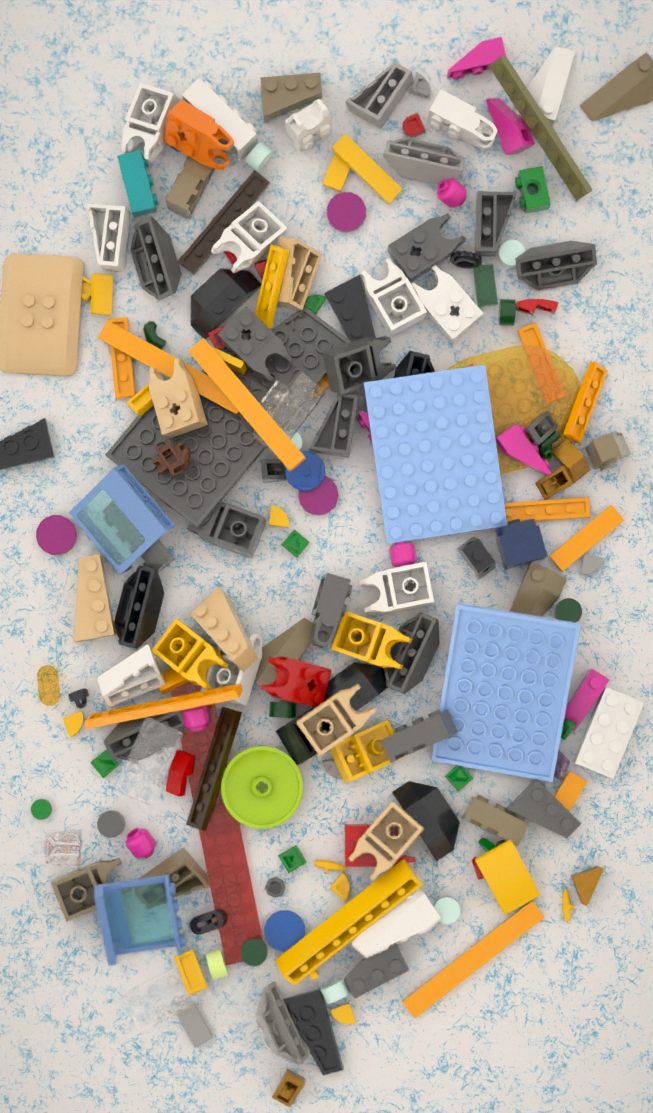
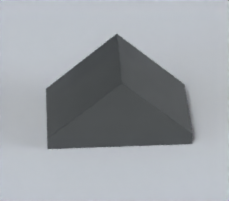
[524,410,559,445]
[260,459,287,483]

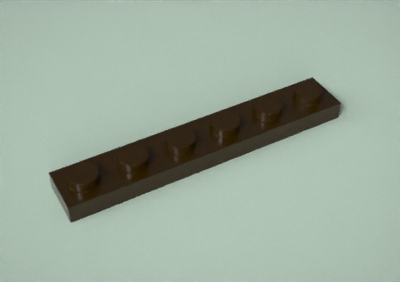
[178,170,270,275]
[186,706,242,831]

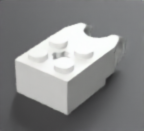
[121,83,181,163]
[427,90,498,149]
[285,99,332,151]
[211,201,287,273]
[360,258,427,337]
[411,265,483,343]
[359,562,435,614]
[201,633,262,706]

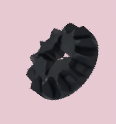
[450,250,482,269]

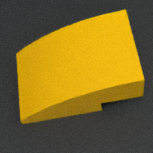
[330,719,405,784]
[475,839,540,915]

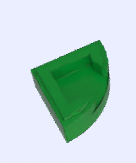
[303,295,326,315]
[561,719,577,740]
[478,837,496,853]

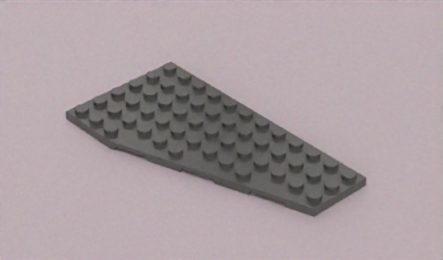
[105,307,351,529]

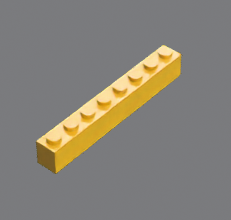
[275,859,423,986]

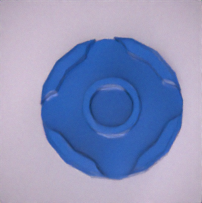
[285,451,325,491]
[264,910,305,952]

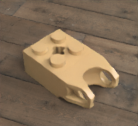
[149,358,208,438]
[296,684,377,756]
[348,801,424,881]

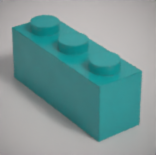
[117,150,159,218]

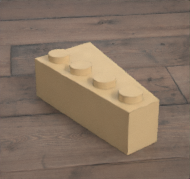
[74,554,116,643]
[190,586,258,672]

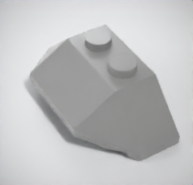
[383,138,465,185]
[255,981,309,1065]

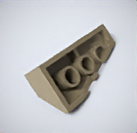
[580,52,653,121]
[509,562,567,617]
[254,618,313,687]

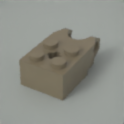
[51,858,131,922]

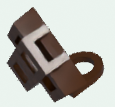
[152,439,191,478]

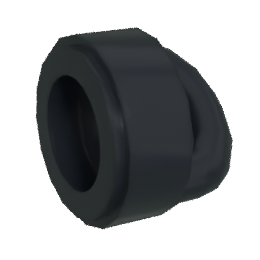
[68,688,89,709]

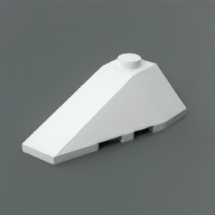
[516,46,575,127]
[352,888,441,958]

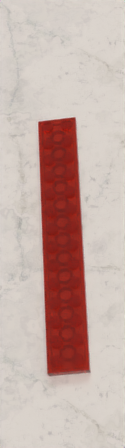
[171,682,263,965]

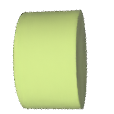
[206,949,228,980]

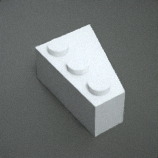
[86,204,131,272]
[97,644,166,707]

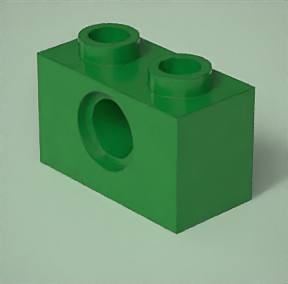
[515,166,551,214]

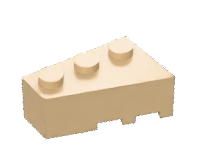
[278,237,322,310]

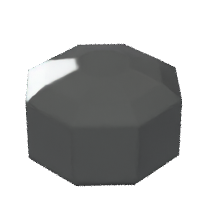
[265,877,286,898]

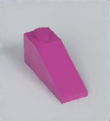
[564,669,609,731]

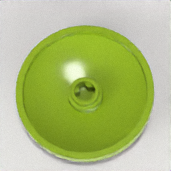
[221,746,303,829]

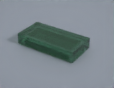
[473,264,498,307]

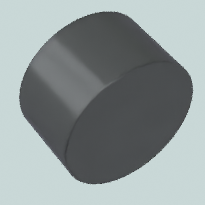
[97,810,125,838]

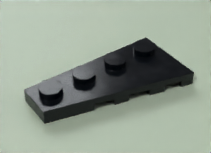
[324,275,376,342]
[0,418,55,470]
[283,988,344,1075]

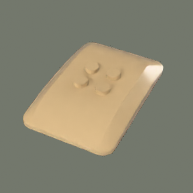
[0,254,84,376]

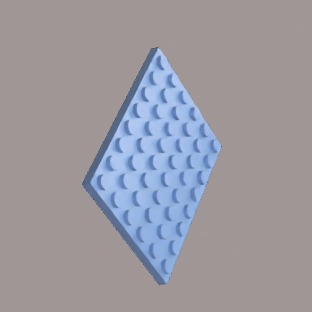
[363,365,507,544]
[431,603,581,782]

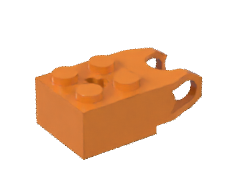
[163,99,234,170]

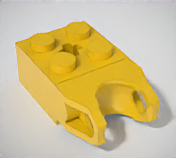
[331,611,412,670]
[152,618,229,690]

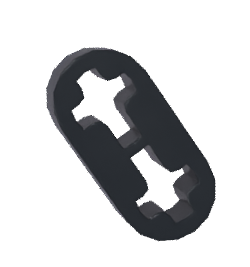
[190,909,228,935]

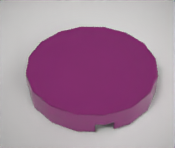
[327,192,366,232]
[298,476,338,516]
[36,515,77,555]

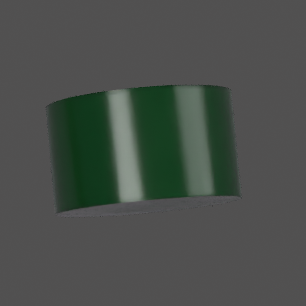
[498,299,516,326]
[554,598,582,623]
[269,702,296,718]
[240,938,268,966]

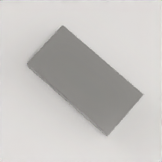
[175,1001,213,1048]

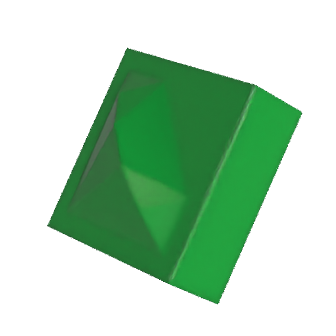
[281,529,310,558]
[90,749,119,778]
[444,765,473,792]
[278,845,307,873]

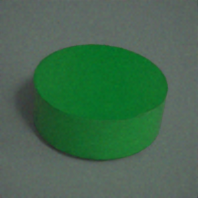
[31,799,52,820]

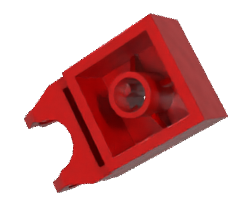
[261,656,331,708]
[345,824,416,867]

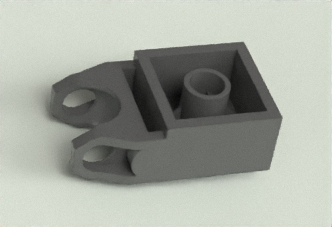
[387,213,466,283]
[217,306,293,383]
[322,336,396,395]
[187,502,267,559]
[310,573,352,648]

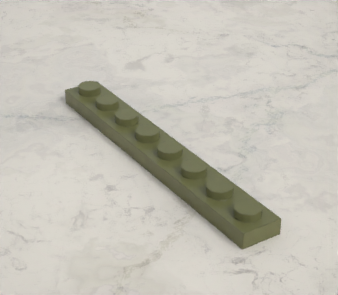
[489,54,593,201]

